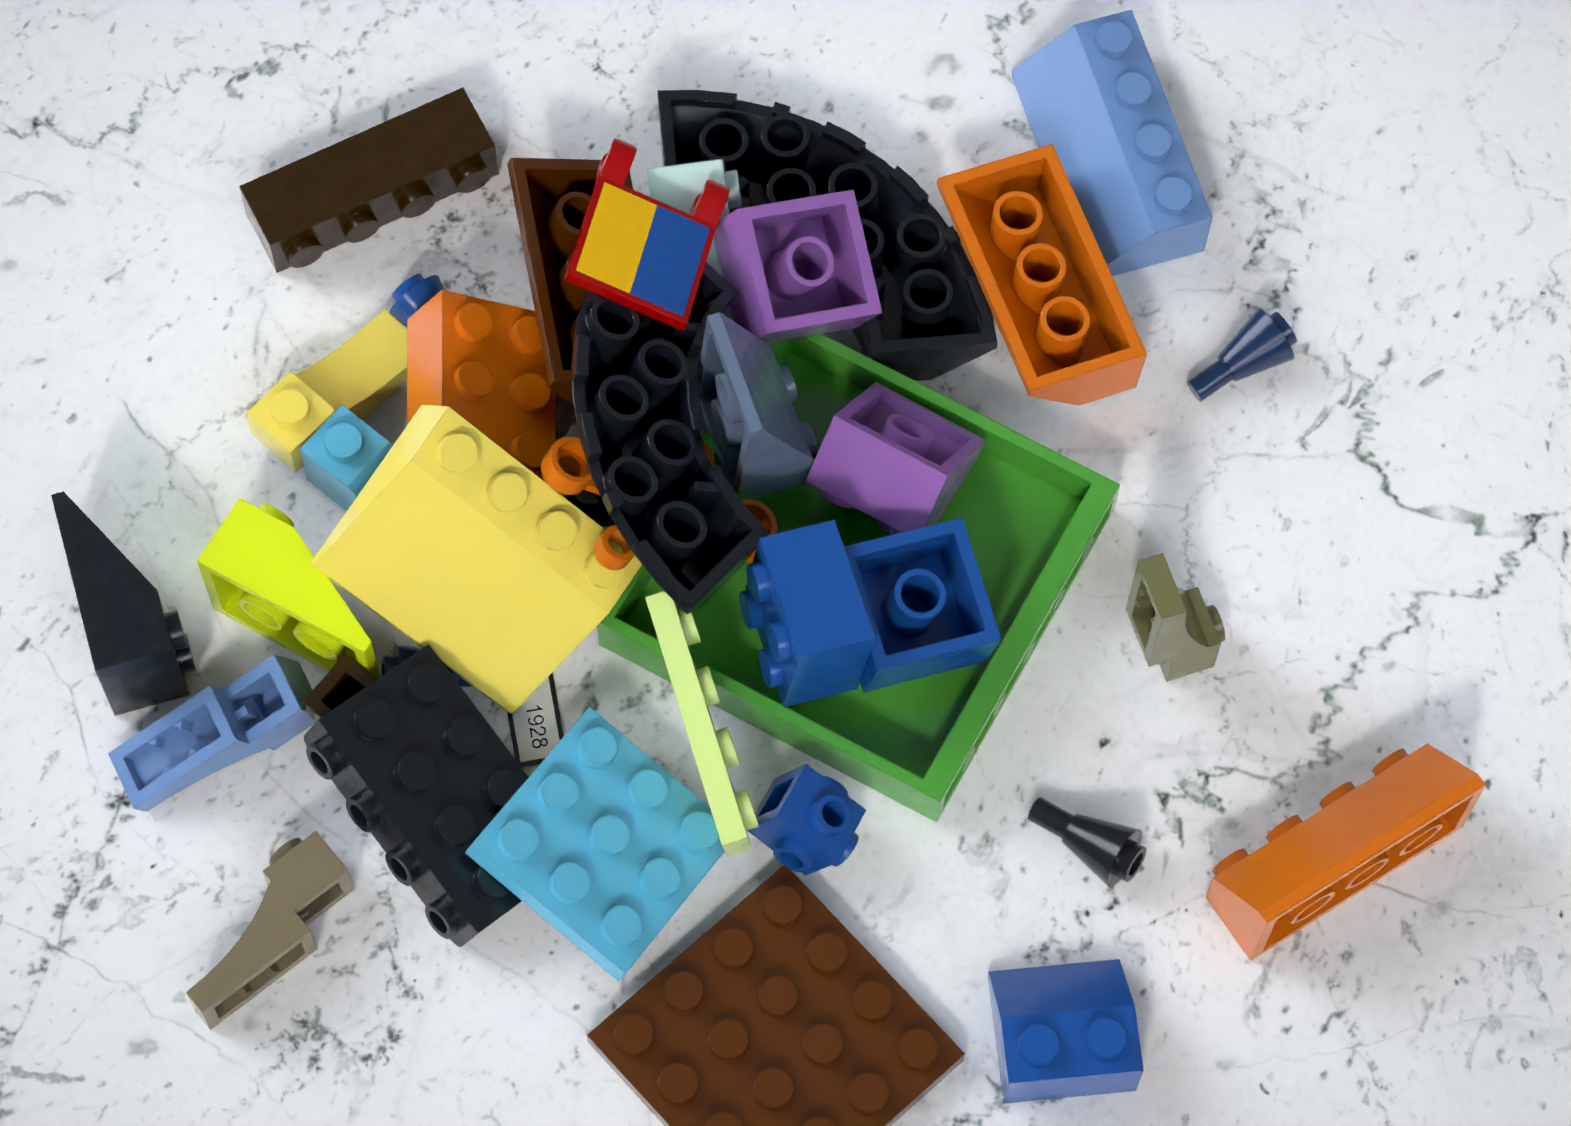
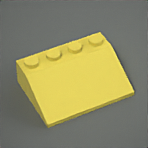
[310,405,642,714]

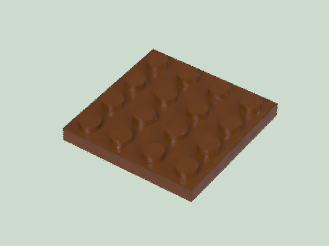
[587,866,965,1126]

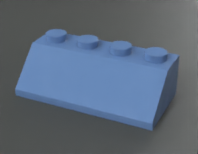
[1012,9,1213,276]

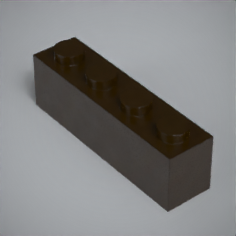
[239,87,499,273]

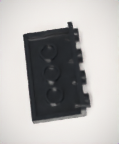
[304,644,529,947]

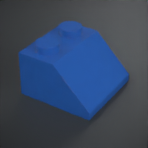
[988,959,1144,1104]

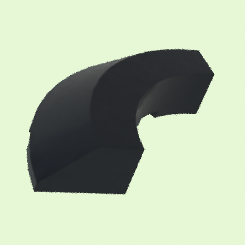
[657,90,998,381]
[571,262,769,614]

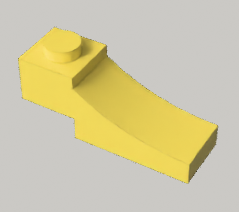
[245,309,407,473]

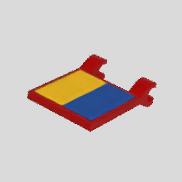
[564,138,730,331]

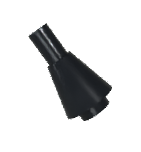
[1028,797,1146,888]

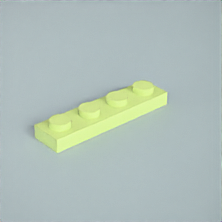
[645,591,759,857]

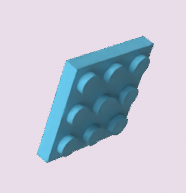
[465,706,725,982]

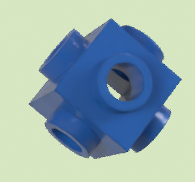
[747,764,866,876]

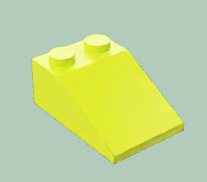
[197,498,380,680]

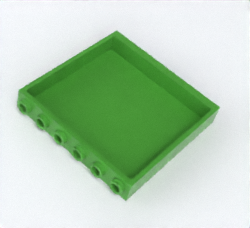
[597,334,1120,822]

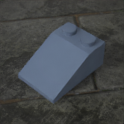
[696,312,818,500]

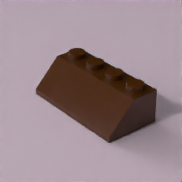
[507,158,633,405]

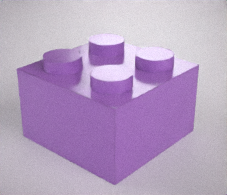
[714,189,882,344]

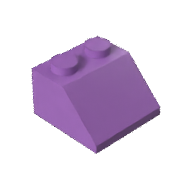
[805,382,987,535]

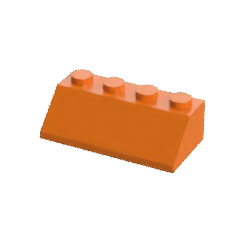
[936,144,1147,406]
[1205,743,1486,961]

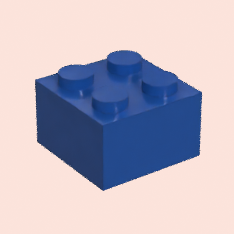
[844,518,1002,693]
[739,520,876,707]

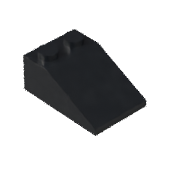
[51,491,196,716]

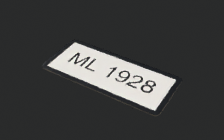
[507,673,564,767]

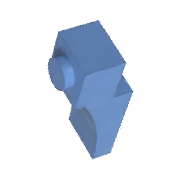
[108,654,315,812]

